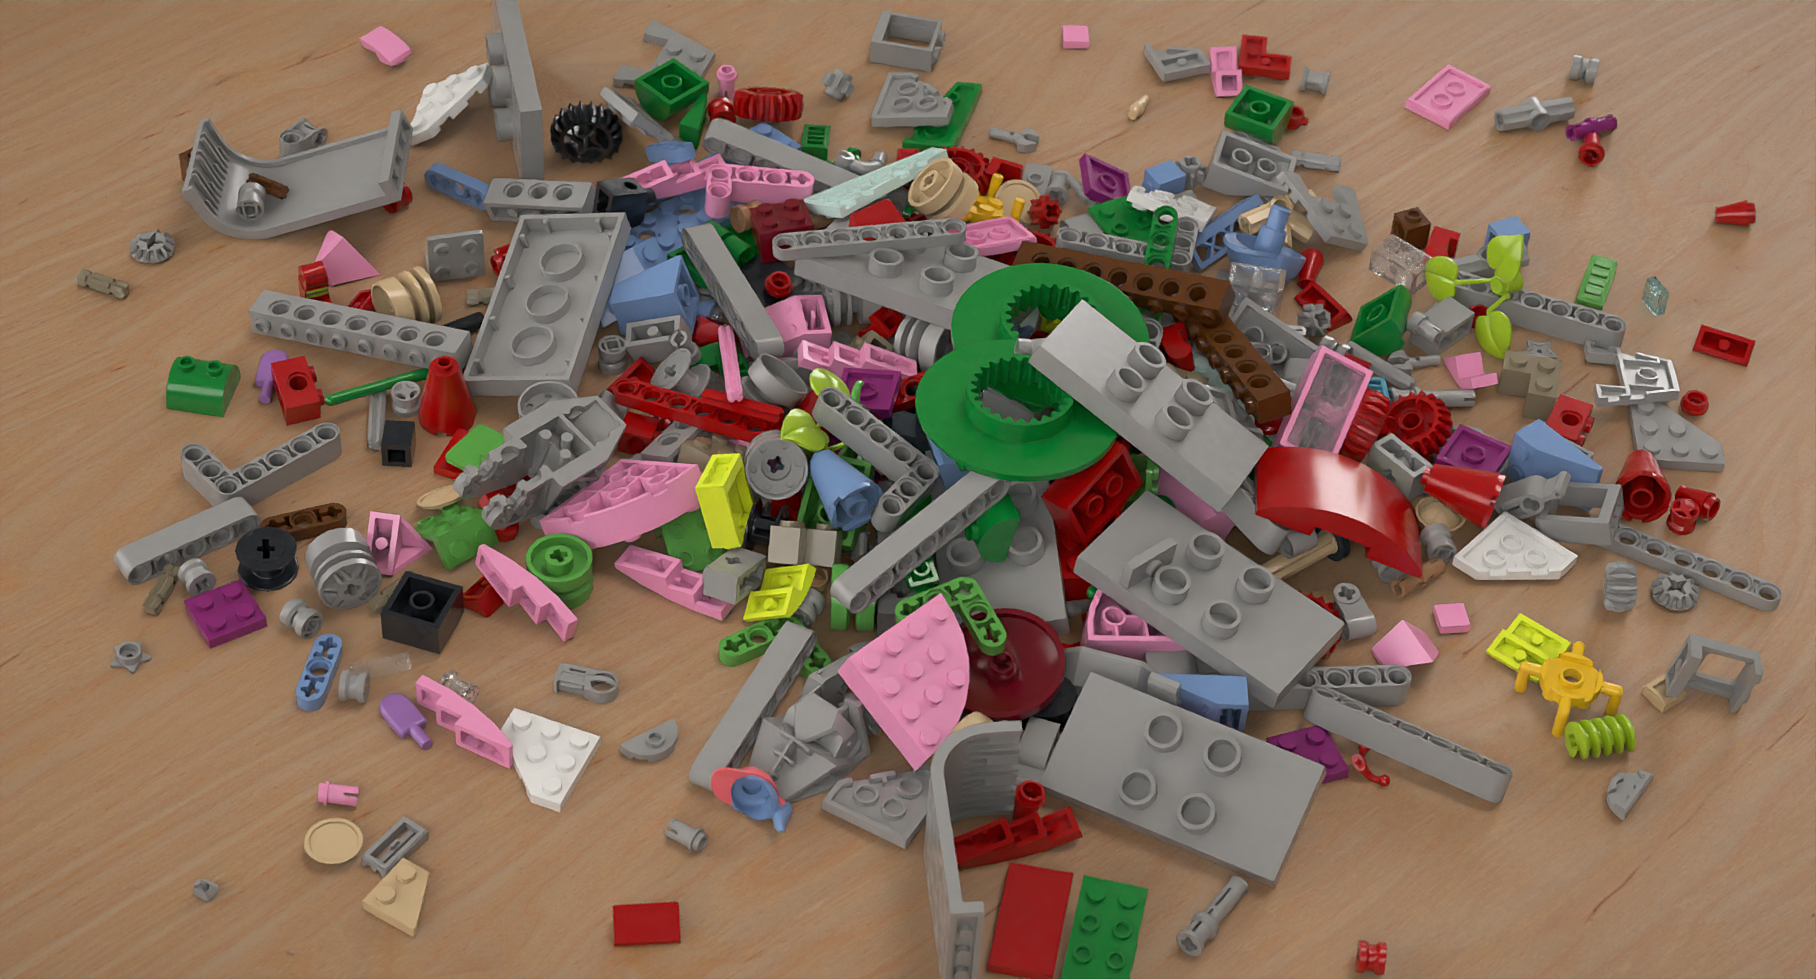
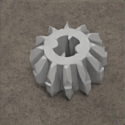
[1603,561,1638,612]

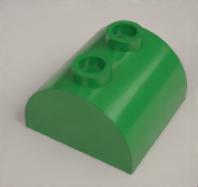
[634,58,709,121]
[1224,85,1294,145]
[1350,283,1412,356]
[166,356,241,417]
[965,492,1021,562]

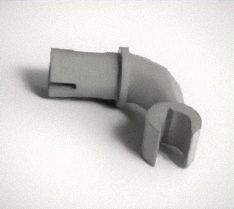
[835,150,888,176]

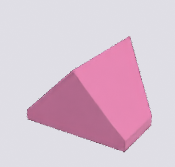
[315,230,381,287]
[366,511,433,575]
[1371,620,1440,667]

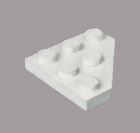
[411,62,492,146]
[1127,185,1216,233]
[1452,511,1578,580]
[501,708,601,812]

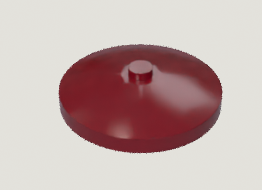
[959,608,1066,722]

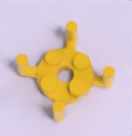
[961,173,1026,223]
[1514,641,1623,737]

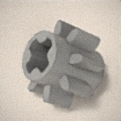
[821,68,855,101]
[1175,155,1206,189]
[1296,304,1331,337]

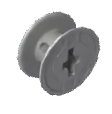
[650,348,711,408]

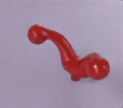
[1352,744,1390,787]

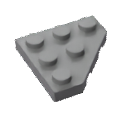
[870,72,954,128]
[1628,402,1725,472]
[822,765,931,849]

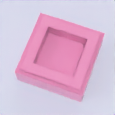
[1062,25,1089,49]
[1432,603,1470,634]

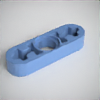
[645,141,696,163]
[424,163,490,210]
[296,634,343,711]

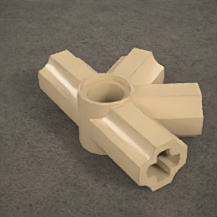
[1238,189,1316,249]

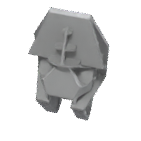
[453,396,626,530]
[748,651,879,804]

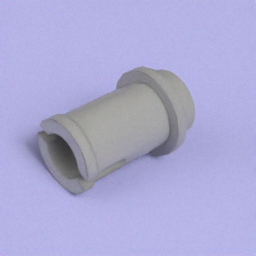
[665,818,708,852]

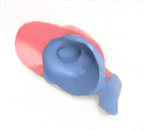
[711,766,793,833]

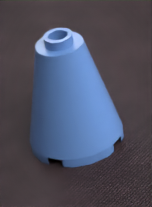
[808,450,883,531]

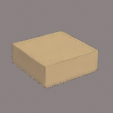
[1641,674,1686,713]

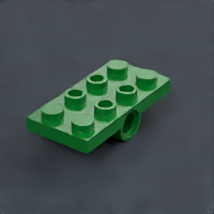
[1088,195,1169,247]
[667,220,758,289]
[1061,875,1148,979]

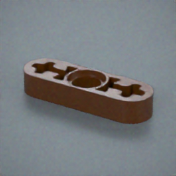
[260,503,347,542]

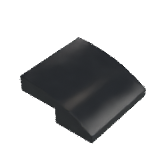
[740,253,804,308]

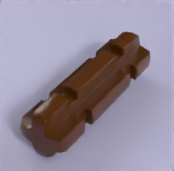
[246,172,289,200]

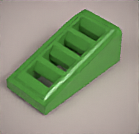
[1575,255,1618,310]

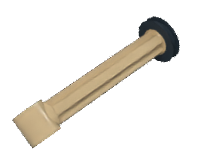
[1260,527,1350,581]

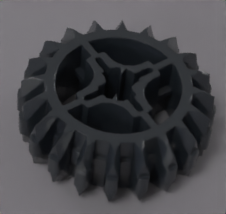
[550,100,623,164]

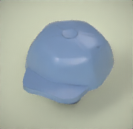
[1223,204,1306,284]

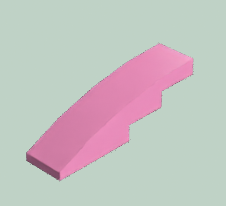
[623,154,725,199]
[798,340,917,379]
[475,544,578,642]
[614,545,736,621]
[416,675,513,769]

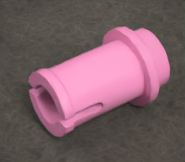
[716,65,737,100]
[317,780,359,807]

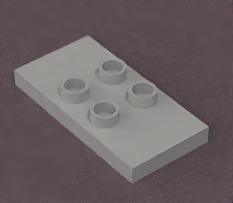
[485,0,544,180]
[463,212,631,396]
[794,212,1035,331]
[1028,300,1269,513]
[925,450,1070,635]
[1073,490,1345,709]
[1039,672,1326,888]

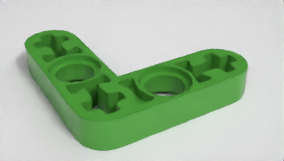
[895,577,1007,655]
[719,616,831,679]

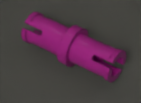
[1565,114,1617,142]

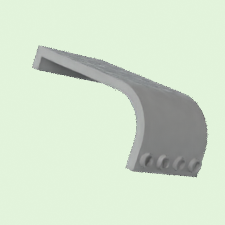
[182,109,413,240]
[924,721,1023,979]

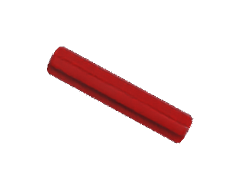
[701,388,784,425]

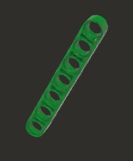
[1137,205,1179,325]

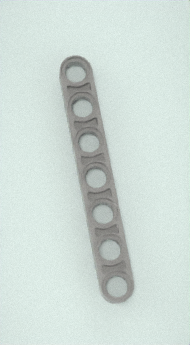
[772,218,967,261]
[1591,516,1782,611]

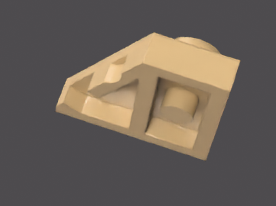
[362,858,430,938]

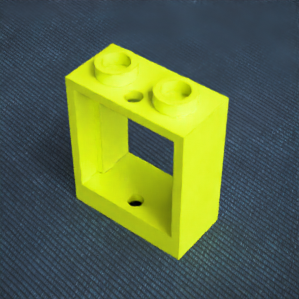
[695,453,754,549]

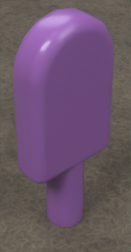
[255,350,289,404]
[380,693,433,750]

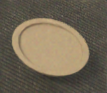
[995,179,1041,224]
[416,484,462,510]
[304,818,363,864]

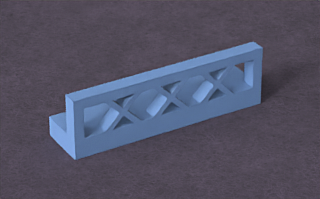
[1192,194,1264,271]

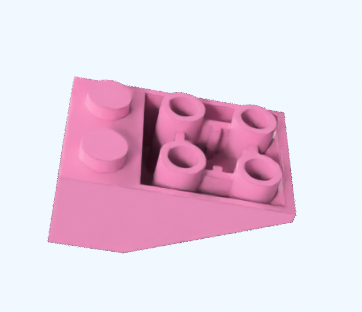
[740,295,832,361]

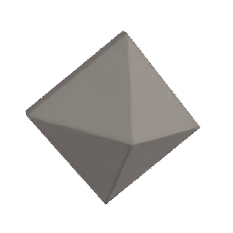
[849,532,875,563]

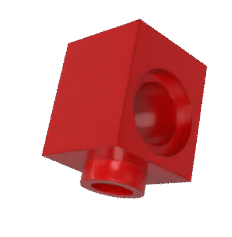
[618,411,662,455]

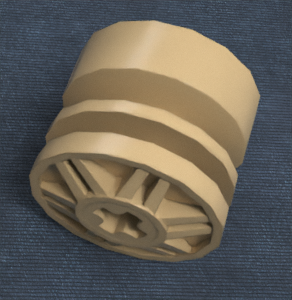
[371,266,442,324]

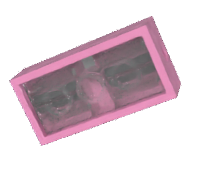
[1271,345,1373,454]

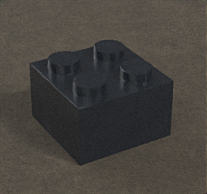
[380,571,464,654]

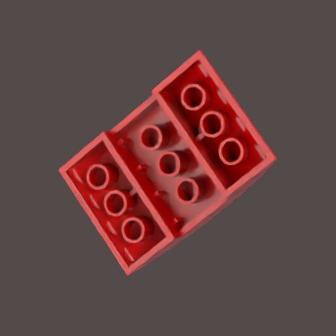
[1254,447,1423,578]

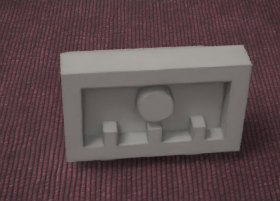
[424,230,485,282]

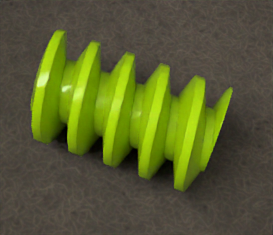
[1565,714,1636,760]

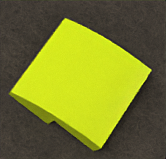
[743,564,816,622]
[1486,613,1571,684]

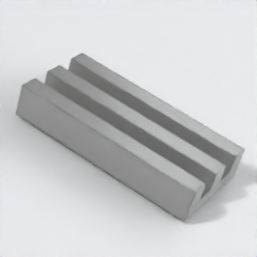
[361,816,429,878]

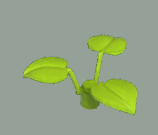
[1425,234,1524,359]
[780,368,850,463]

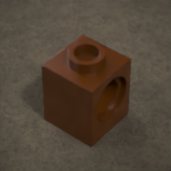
[1390,207,1431,254]

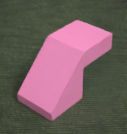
[1209,46,1242,97]
[1444,352,1498,390]

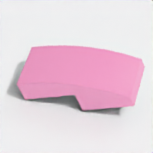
[360,26,412,66]

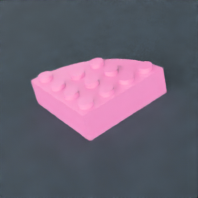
[539,459,702,549]
[1080,589,1188,661]
[837,593,969,771]

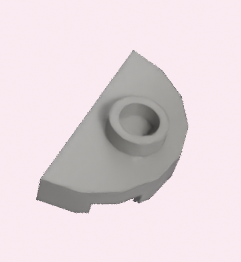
[620,718,678,762]
[1606,770,1654,820]

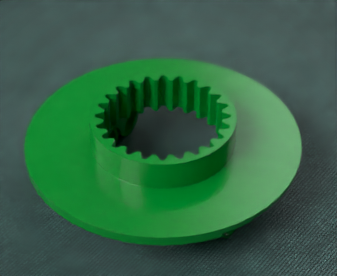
[951,263,1149,413]
[915,339,1118,482]

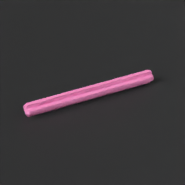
[718,325,743,403]

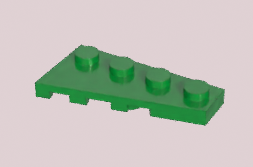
[902,82,983,152]

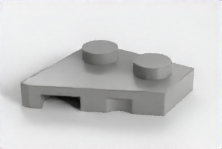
[1143,44,1211,82]

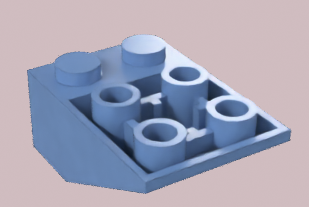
[1157,673,1249,733]

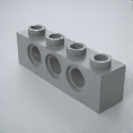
[483,178,596,222]
[641,391,737,463]

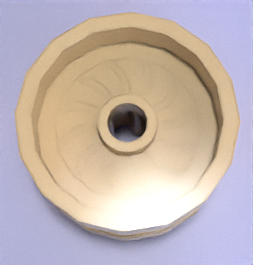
[908,157,978,220]

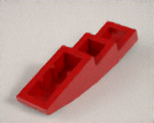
[953,806,1083,869]

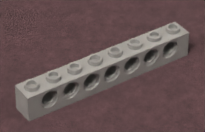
[248,290,472,371]

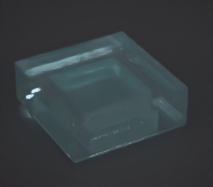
[1642,276,1670,316]

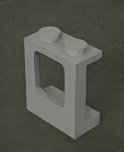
[1666,634,1764,714]

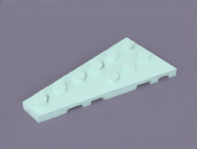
[804,148,948,219]

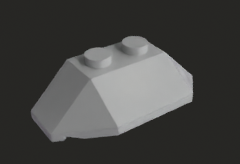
[1064,646,1159,706]

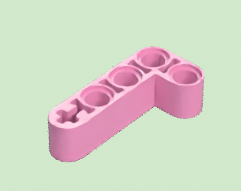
[704,163,814,219]

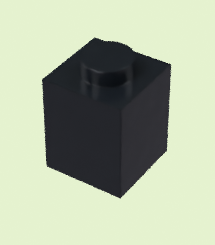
[381,420,416,467]

